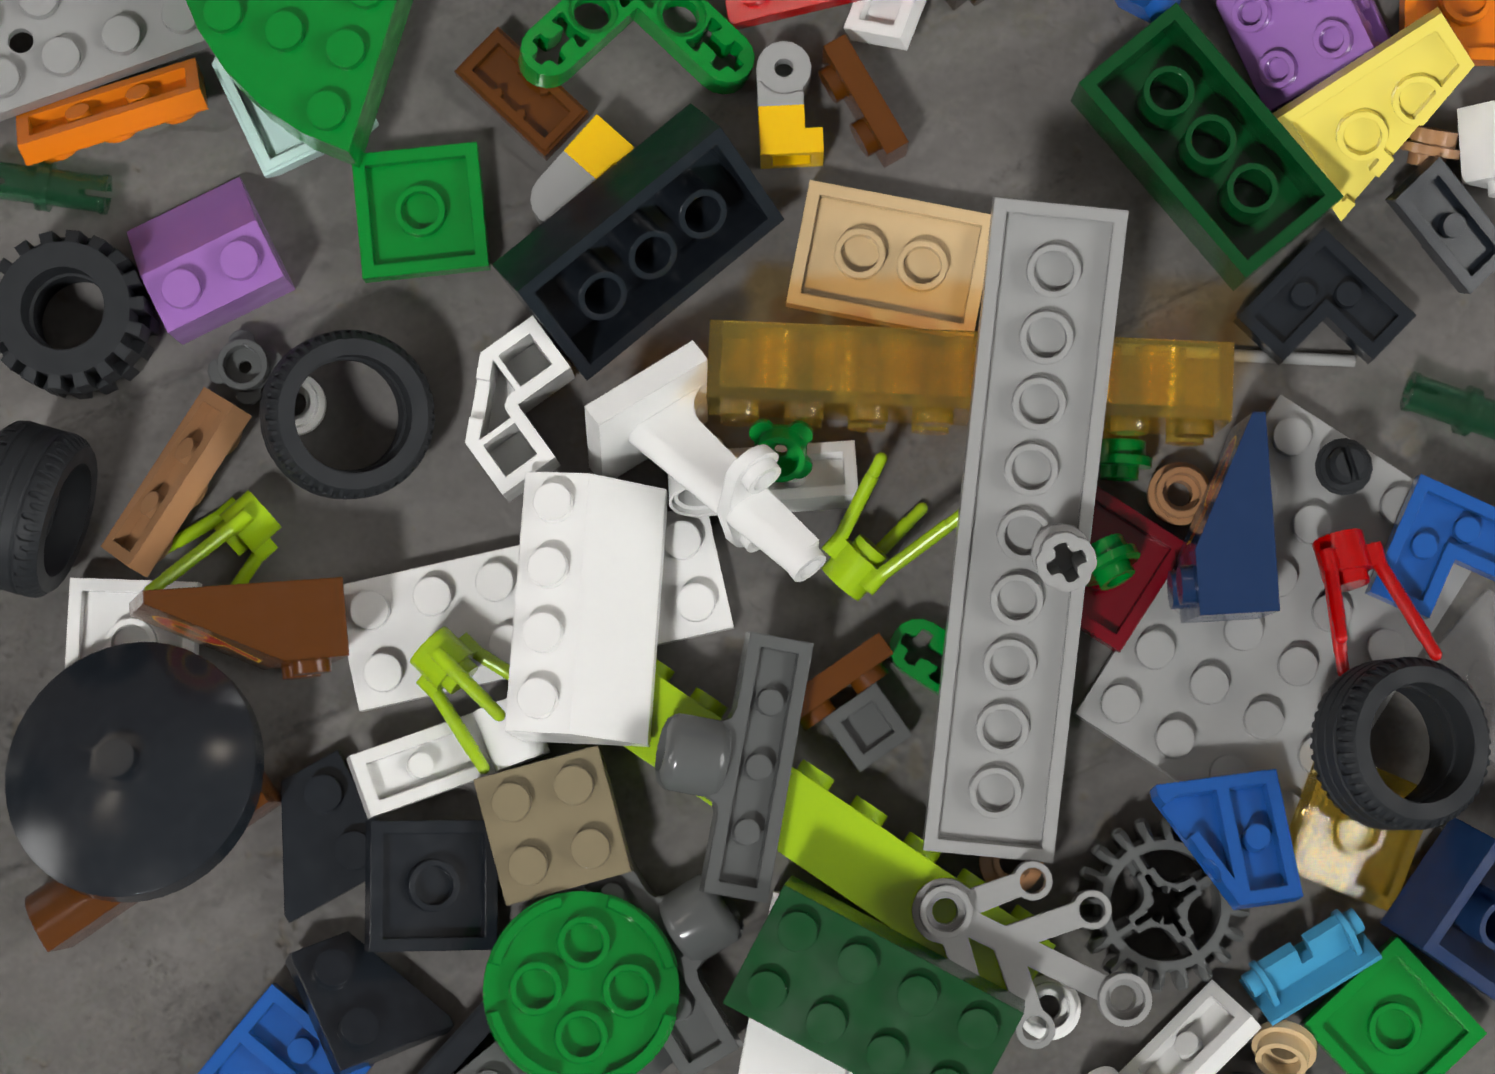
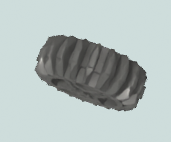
[1073,817,1250,993]

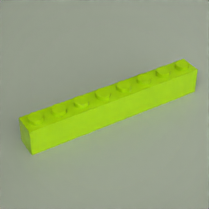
[624,659,1056,991]

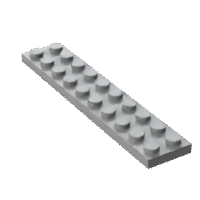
[923,197,1129,863]

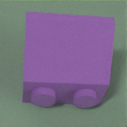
[127,176,296,345]

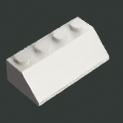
[504,471,668,747]

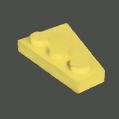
[1272,7,1475,221]

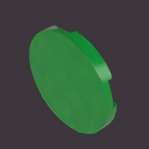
[482,891,680,1074]

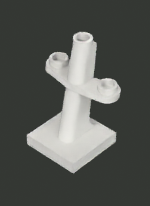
[584,340,826,582]

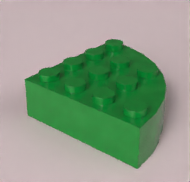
[186,0,413,168]

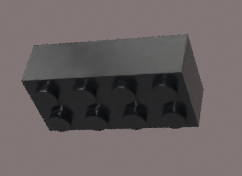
[492,103,785,381]

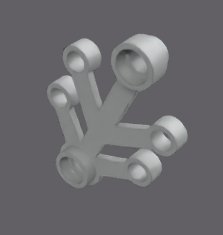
[912,860,1152,1049]

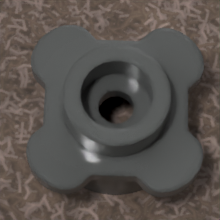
[208,330,282,405]

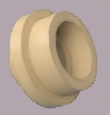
[1251,1020,1318,1074]

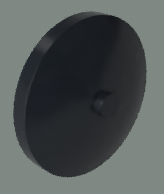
[5,642,264,903]

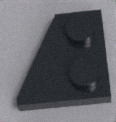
[281,750,378,923]

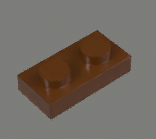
[818,34,909,168]
[800,632,894,731]

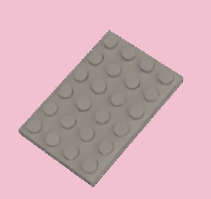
[1073,394,1471,851]

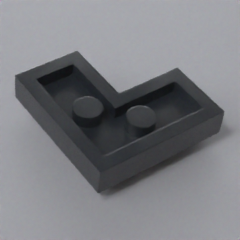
[1233,228,1416,365]

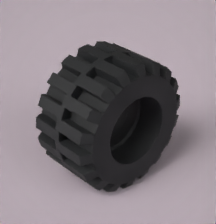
[0,230,160,399]

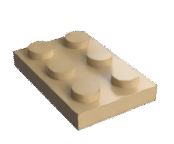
[786,180,991,342]

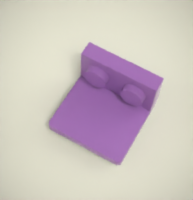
[1216,0,1391,110]

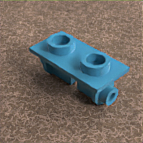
[1239,908,1382,1026]

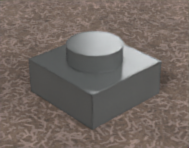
[823,683,912,772]

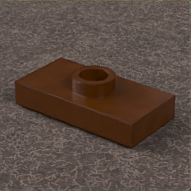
[454,27,590,161]

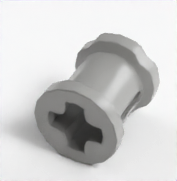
[1031,523,1097,593]

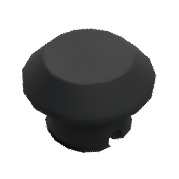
[1315,438,1373,496]

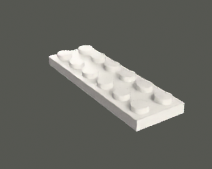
[343,511,734,712]

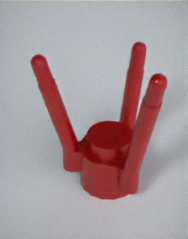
[1312,528,1443,676]

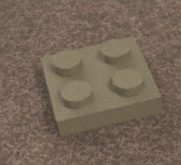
[473,745,634,906]

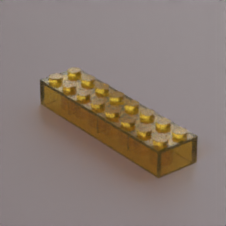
[706,319,1235,446]

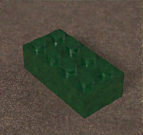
[1071,2,1344,291]
[723,876,1025,1074]

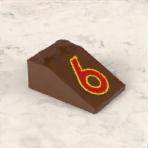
[129,577,349,680]

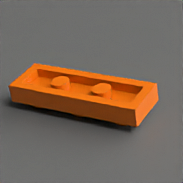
[16,57,208,166]

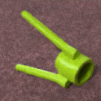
[821,452,959,601]
[143,490,282,591]
[410,626,510,775]

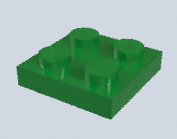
[352,142,491,283]
[1299,936,1487,1074]

